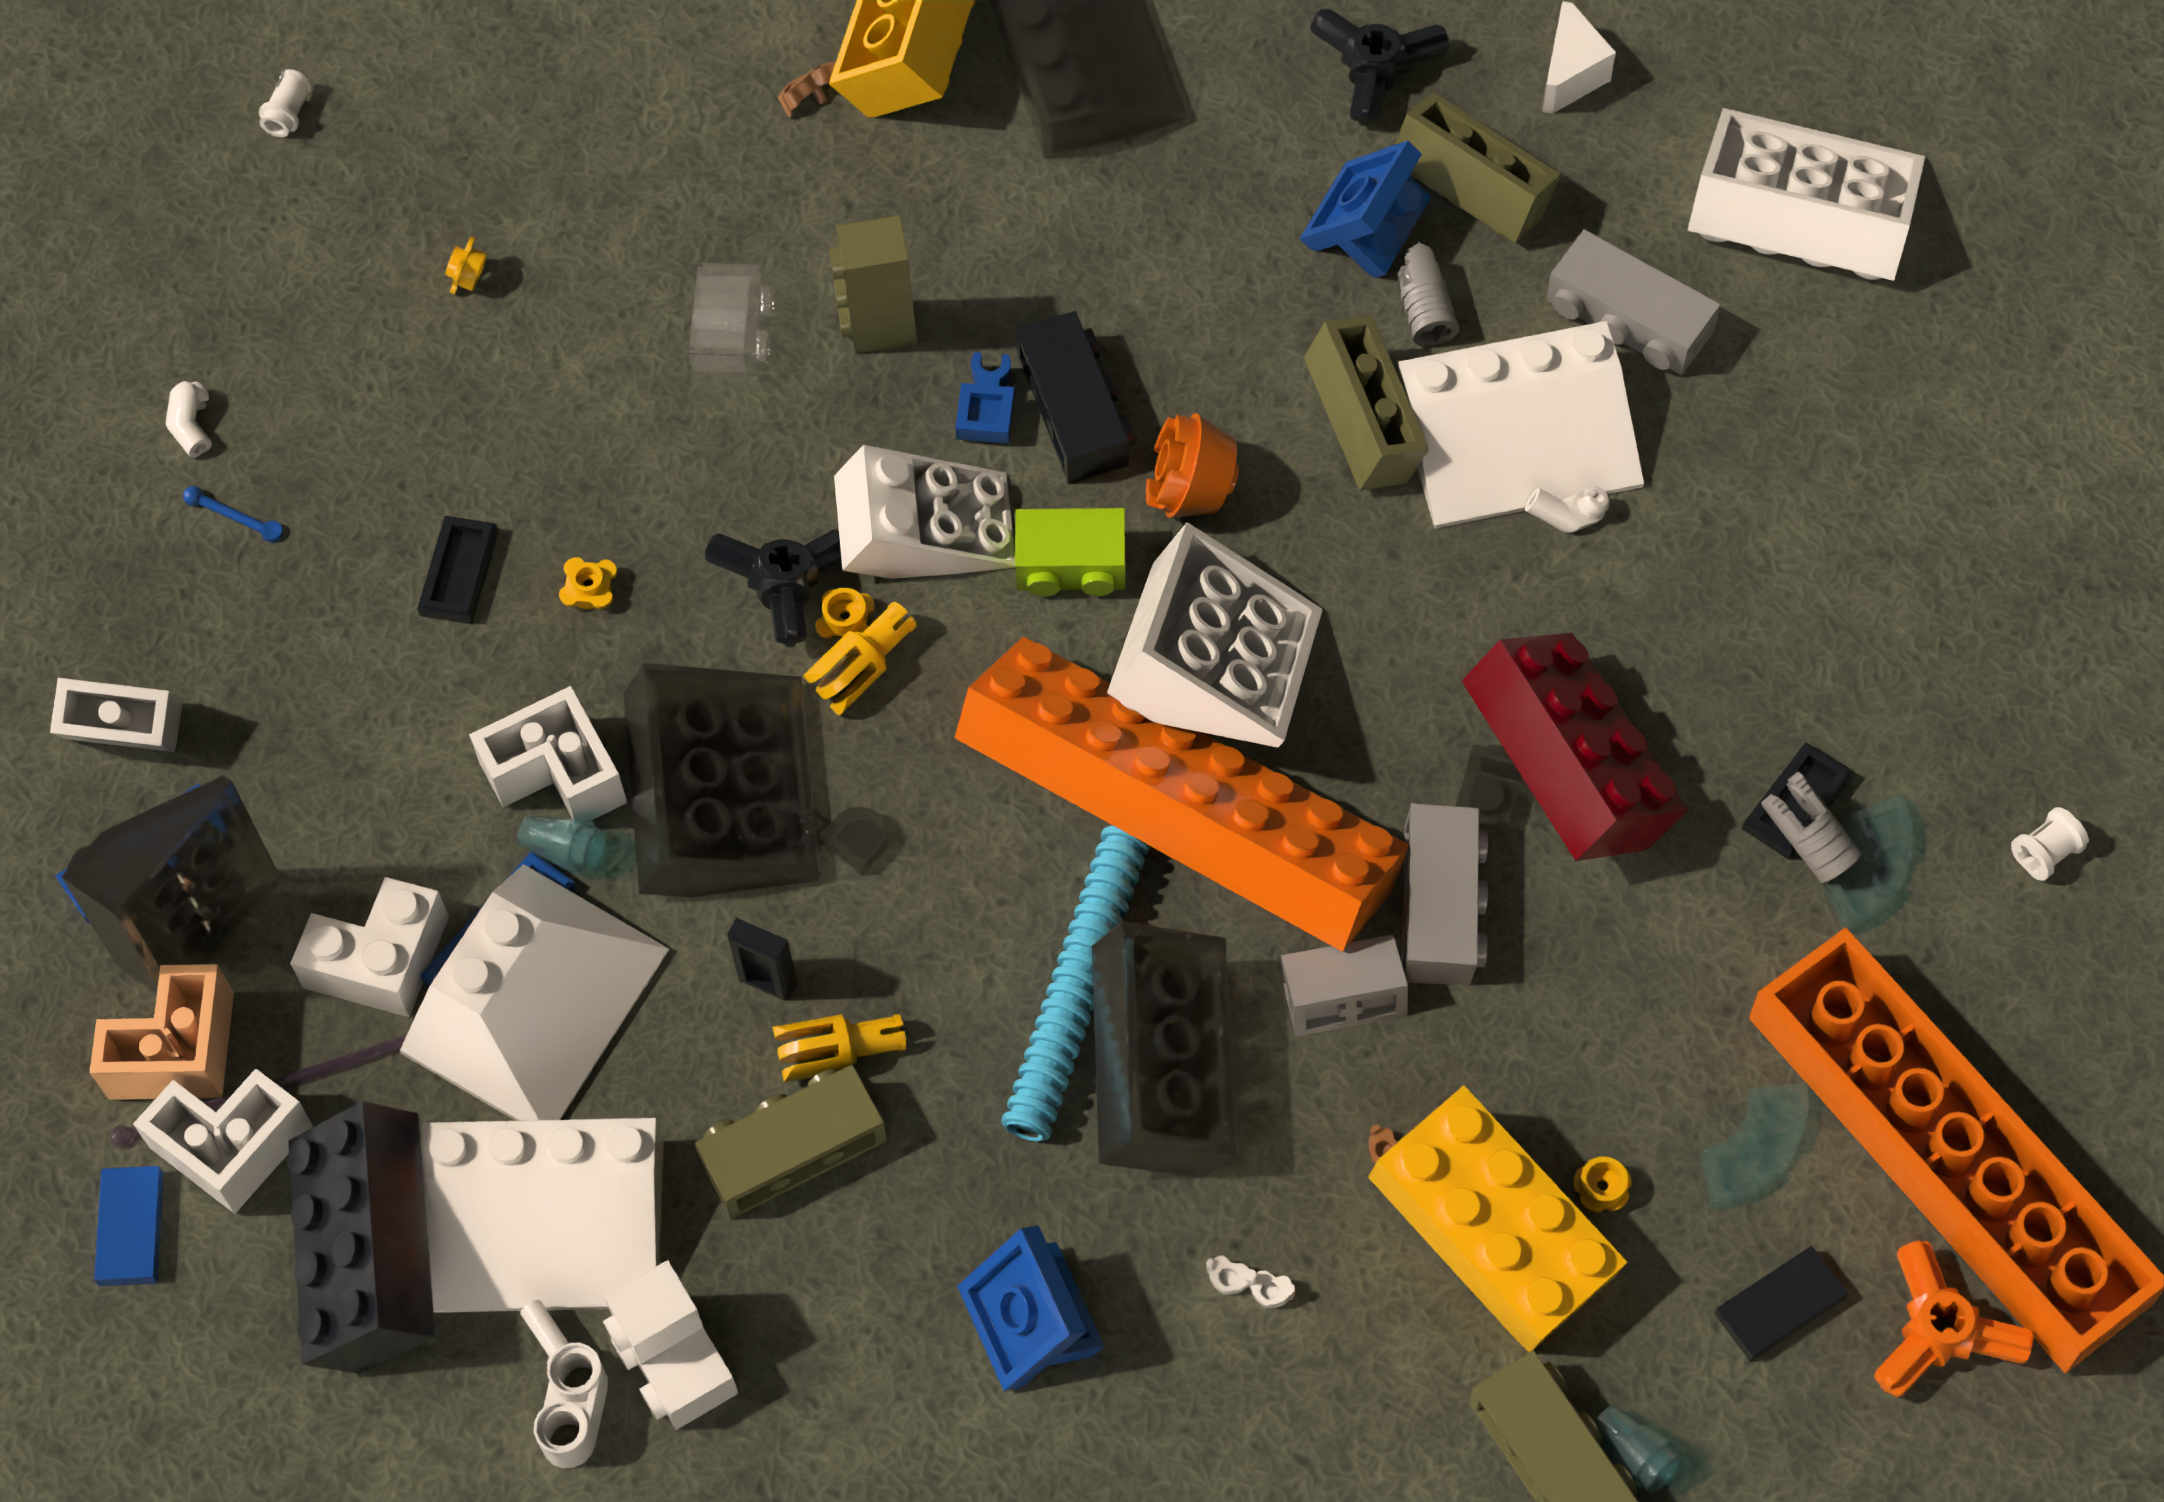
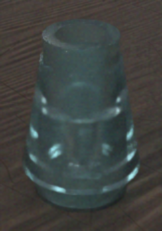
[517,815,606,875]
[1594,1405,1682,1494]

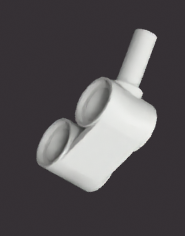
[520,1300,608,1468]

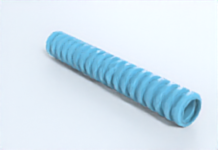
[1001,826,1150,1142]

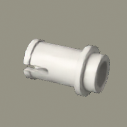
[259,69,312,137]

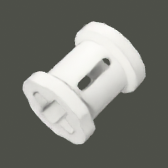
[2011,807,2089,881]

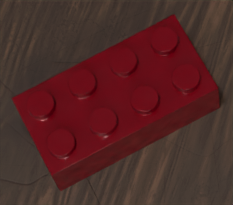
[1462,633,1688,861]

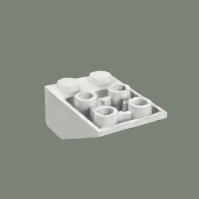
[834,445,1015,579]

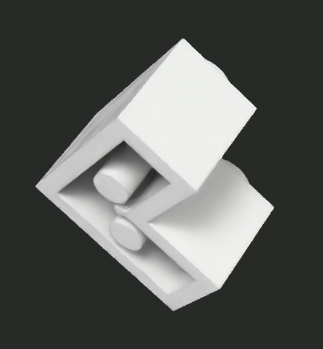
[469,686,627,827]
[290,877,449,1017]
[133,1069,313,1214]
[603,1260,739,1430]

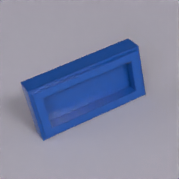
[94,1166,164,1286]

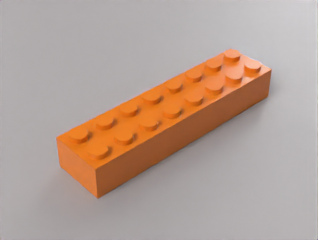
[954,636,1409,952]
[1749,927,2164,1374]

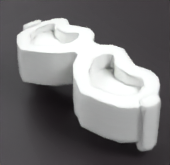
[1206,1255,1295,1309]

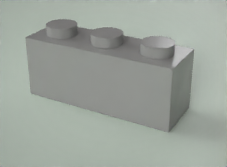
[1546,230,1721,375]
[1401,803,1488,985]

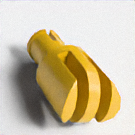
[803,602,917,716]
[772,1014,906,1083]

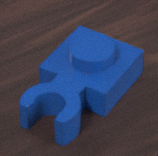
[955,352,1015,444]

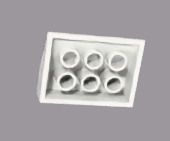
[1688,108,1925,281]
[1397,321,1644,529]
[1107,522,1323,747]
[420,1118,664,1313]

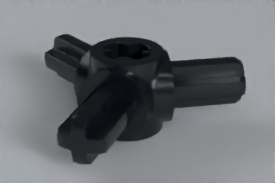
[1310,9,1449,126]
[705,529,842,648]

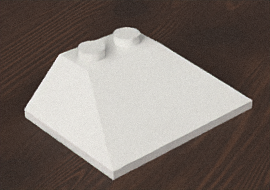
[400,864,669,1121]

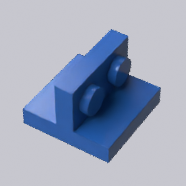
[1299,140,1431,277]
[957,1225,1104,1391]

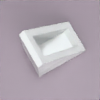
[1542,1,1616,114]

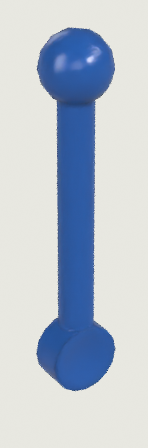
[183,485,283,543]

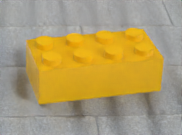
[829,0,975,118]
[1368,1085,1627,1352]

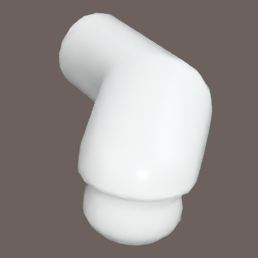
[166,381,212,459]
[1525,487,1610,533]

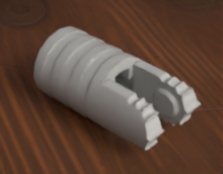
[1398,242,1459,347]
[1761,771,1862,883]

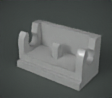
[1281,935,1408,1037]

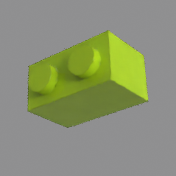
[1015,508,1125,597]

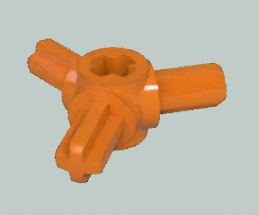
[1874,1240,2033,1398]

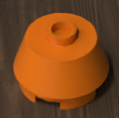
[1146,413,1239,518]

